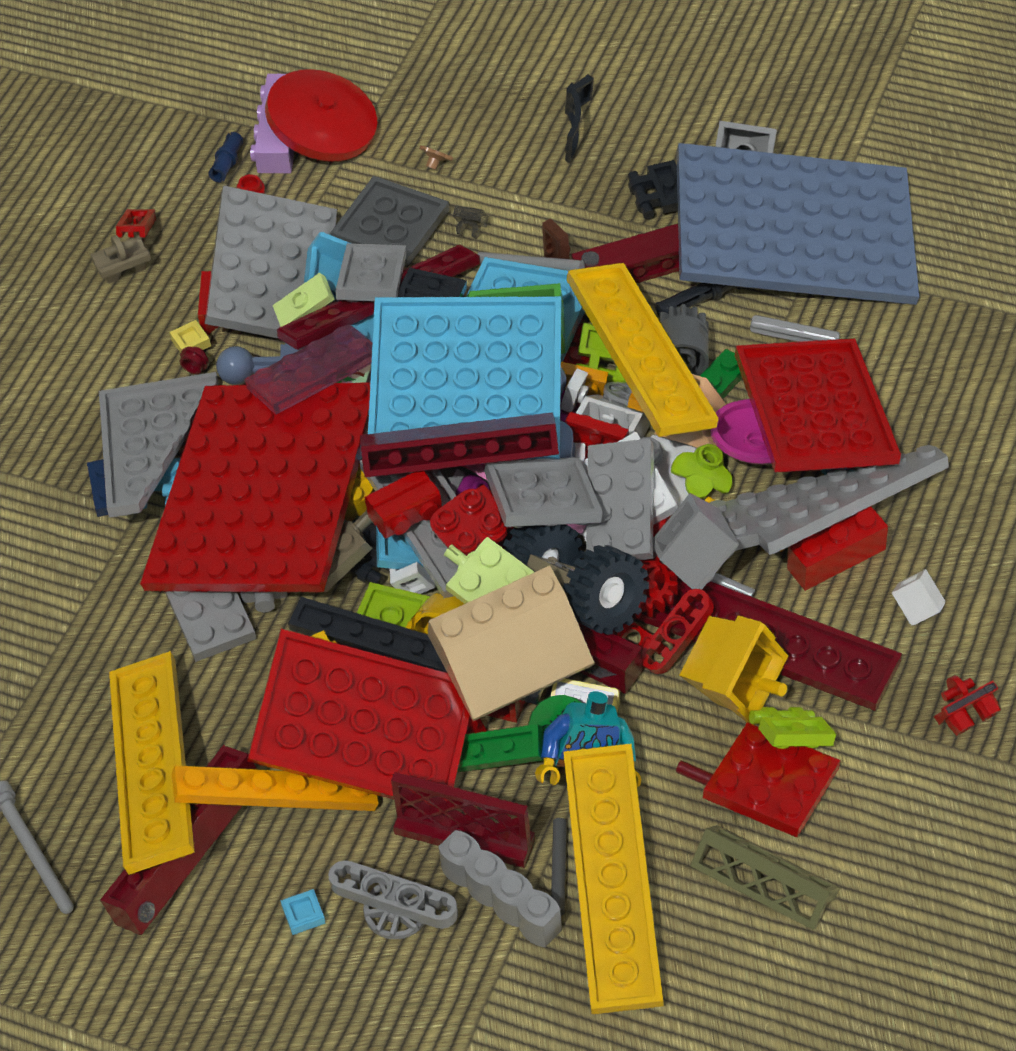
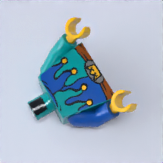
[535,691,642,787]

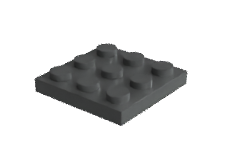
[330,176,450,268]

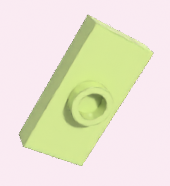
[272,273,335,327]

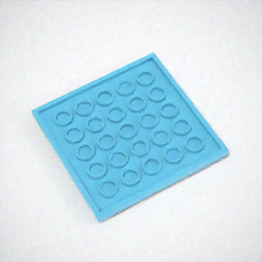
[368,296,561,464]

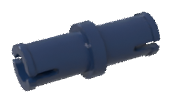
[208,132,244,183]

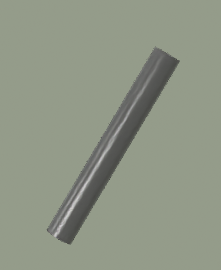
[551,818,567,916]

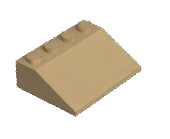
[428,565,594,721]

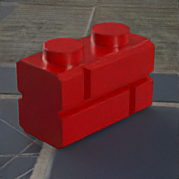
[364,471,442,539]

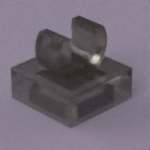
[453,205,489,239]

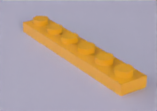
[172,766,379,811]

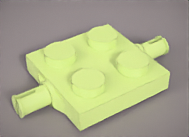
[444,537,534,604]

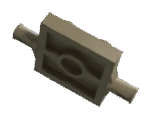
[294,510,372,595]

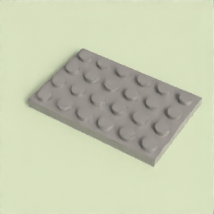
[205,185,337,347]

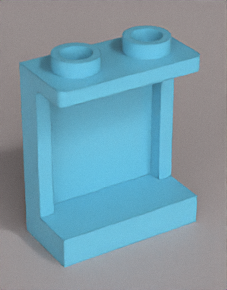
[304,232,349,306]

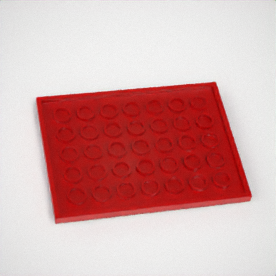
[140,382,370,592]

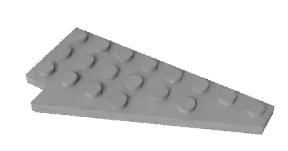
[709,445,949,555]

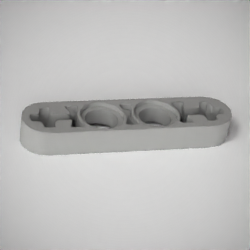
[328,860,458,929]

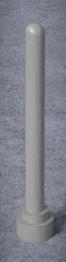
[0,781,74,914]

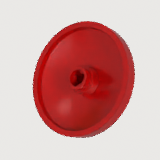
[265,69,377,161]

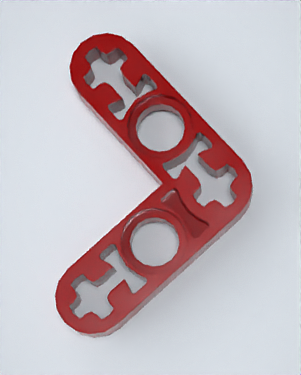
[613,589,714,674]

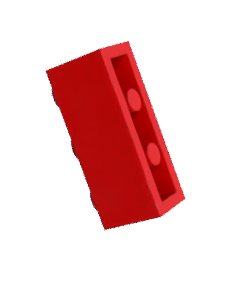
[787,506,888,591]

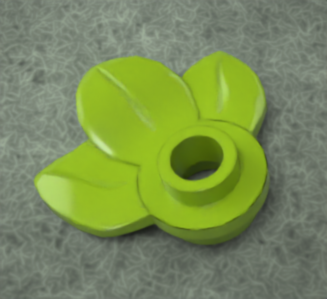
[671,444,732,499]

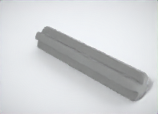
[750,315,840,342]

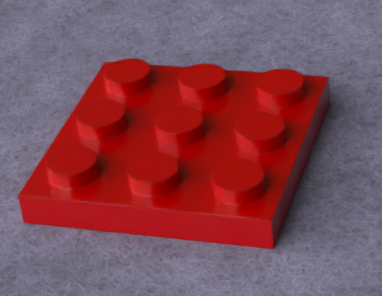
[703,722,840,838]

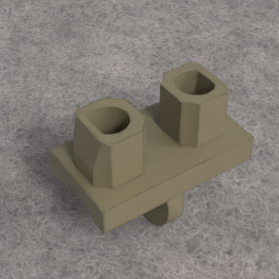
[90,235,151,284]

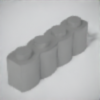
[438,830,562,947]

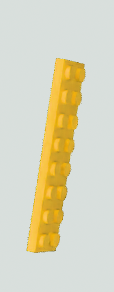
[566,263,719,437]
[109,651,195,875]
[563,744,664,1014]

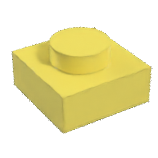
[169,320,211,353]

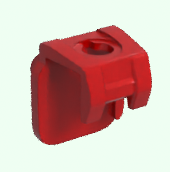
[430,484,513,556]

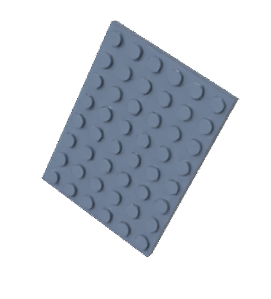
[676,143,919,305]

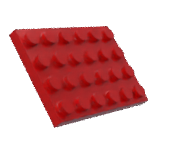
[735,338,901,472]
[247,629,470,807]

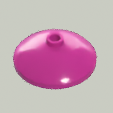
[710,399,771,465]

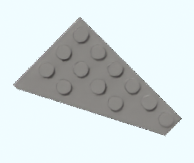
[99,372,219,518]

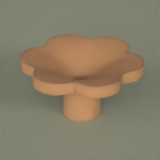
[419,145,453,170]

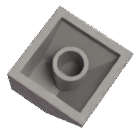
[716,121,777,153]

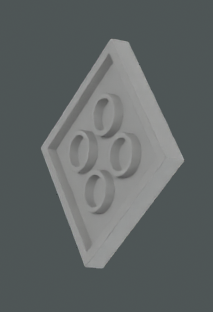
[484,457,603,528]

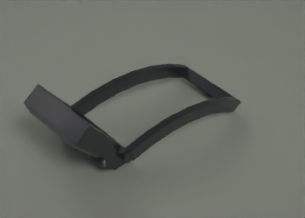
[564,74,594,163]

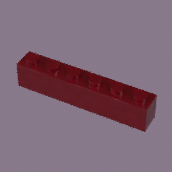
[360,412,559,477]

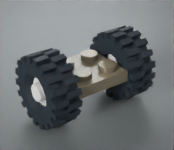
[503,524,649,635]

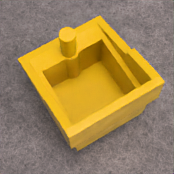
[679,616,788,725]

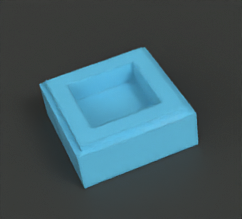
[280,889,326,935]

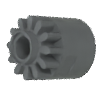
[659,304,709,375]

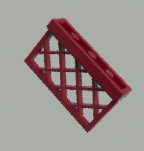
[391,772,535,868]

